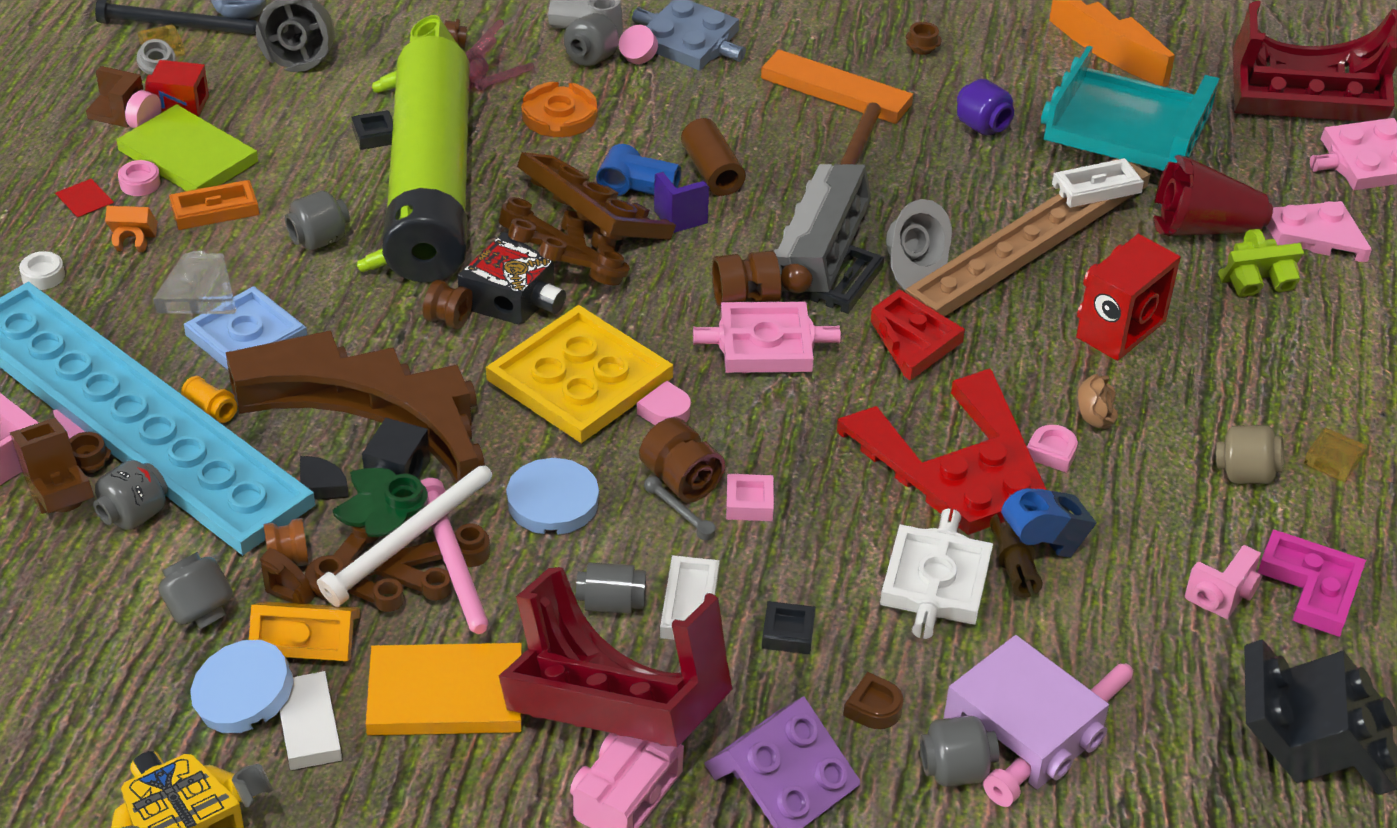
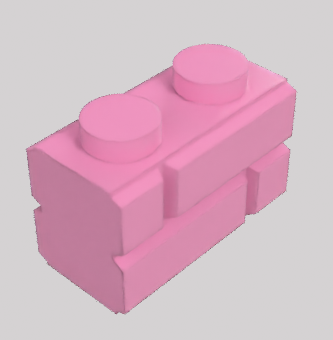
[570,733,684,828]

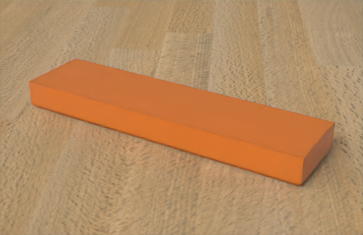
[761,49,913,124]

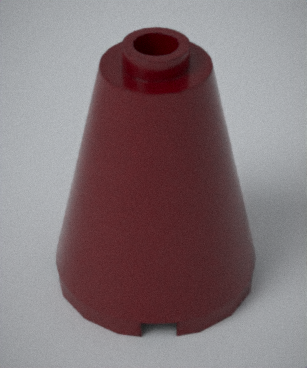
[1154,155,1273,236]

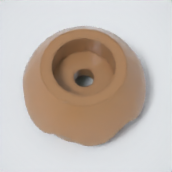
[1078,374,1118,429]

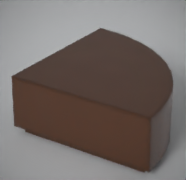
[260,548,315,604]

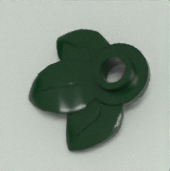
[333,468,428,537]

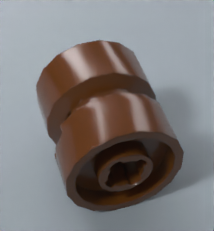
[712,250,781,311]
[639,417,725,503]

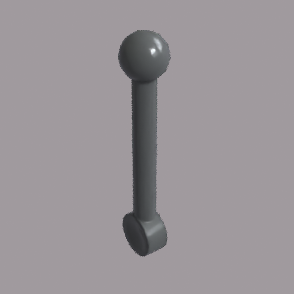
[644,476,716,540]

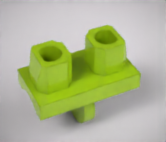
[1218,229,1304,297]

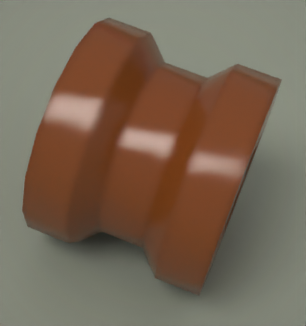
[263,518,309,566]

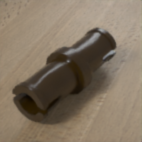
[990,514,1043,598]

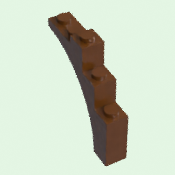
[225,330,485,491]

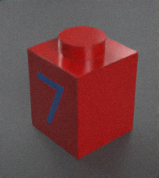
[145,60,209,117]

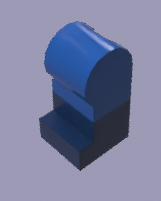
[1001,488,1097,558]

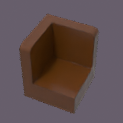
[86,66,143,128]

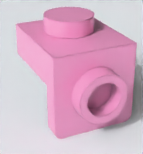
[1185,545,1262,620]

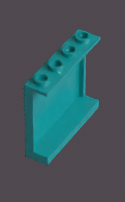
[1041,46,1220,171]

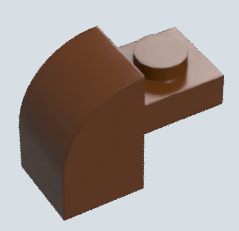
[10,417,94,514]

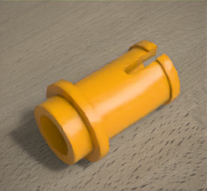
[181,375,237,423]

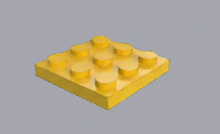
[486,305,673,444]

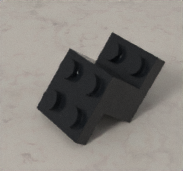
[1244,639,1397,795]

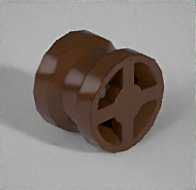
[423,279,473,329]

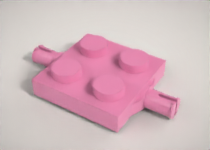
[1310,118,1397,191]
[693,302,841,373]

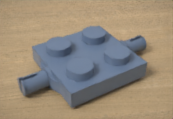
[632,0,746,71]

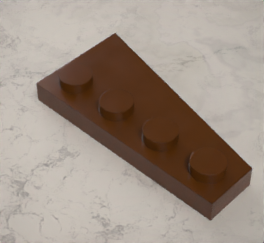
[517,152,676,240]

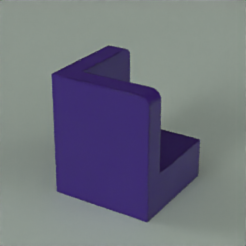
[654,172,709,233]

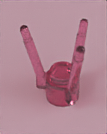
[465,19,534,91]

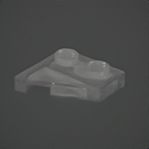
[153,251,237,314]

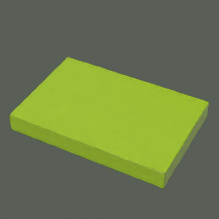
[116,104,258,191]

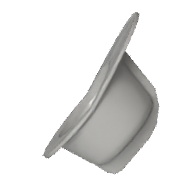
[886,199,952,290]

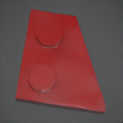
[870,289,965,381]

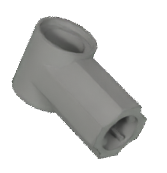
[548,0,623,37]

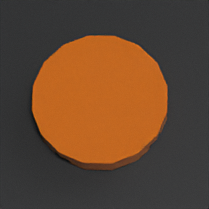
[521,82,598,137]

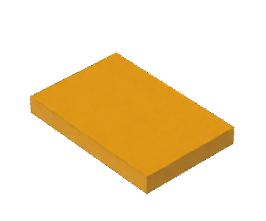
[366,643,522,735]

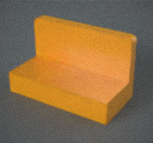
[249,602,360,661]

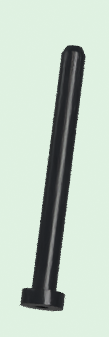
[95,0,258,35]

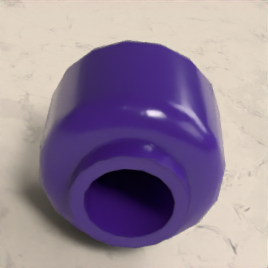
[957,79,1015,136]

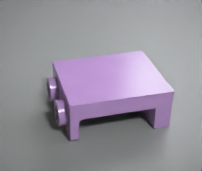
[943,635,1109,790]

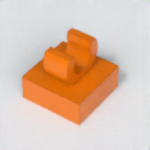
[105,206,158,252]

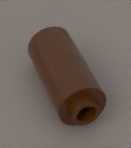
[681,118,746,196]

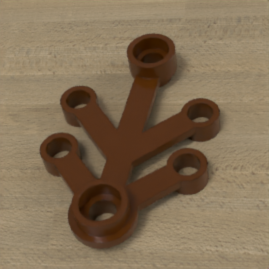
[498,197,630,286]
[305,517,490,612]

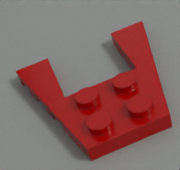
[837,368,1047,535]

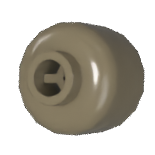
[1216,425,1284,484]

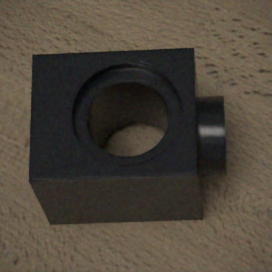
[362,418,430,479]

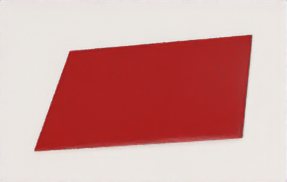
[55,178,114,218]

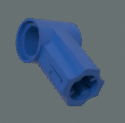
[596,144,681,196]

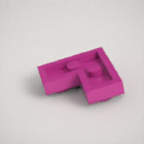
[1258,529,1366,637]

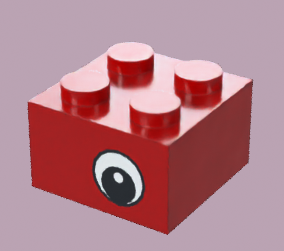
[1076,233,1181,361]

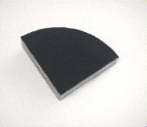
[300,456,349,499]

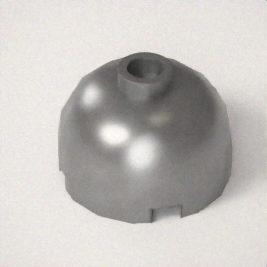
[255,0,335,72]

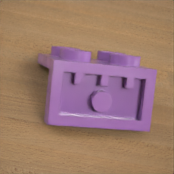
[704,696,860,828]

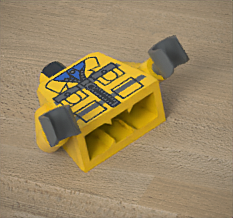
[111,751,273,828]

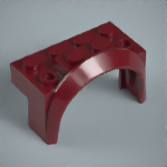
[1233,1,1397,122]
[499,567,733,747]

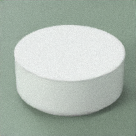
[19,251,65,290]

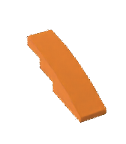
[1049,0,1175,87]

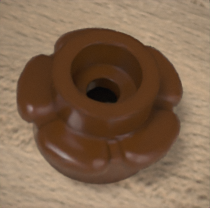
[445,19,467,49]
[906,22,942,55]
[69,432,111,474]

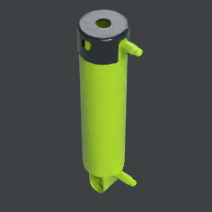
[357,15,470,283]

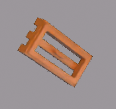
[169,180,259,230]

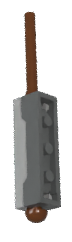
[774,102,881,294]

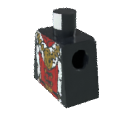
[458,232,566,324]

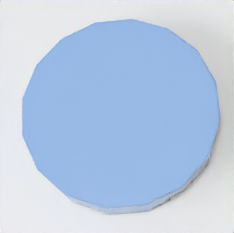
[506,458,599,534]
[190,640,293,733]

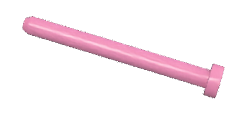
[421,478,489,634]
[983,664,1133,807]

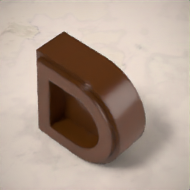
[843,671,904,729]

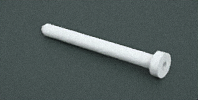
[317,466,492,607]

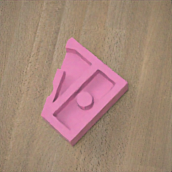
[1267,201,1372,262]

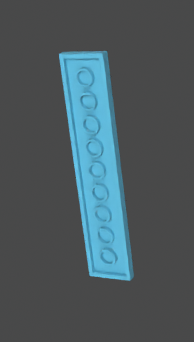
[0,282,315,556]

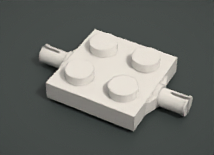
[880,509,993,639]

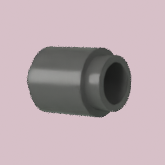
[576,562,646,614]

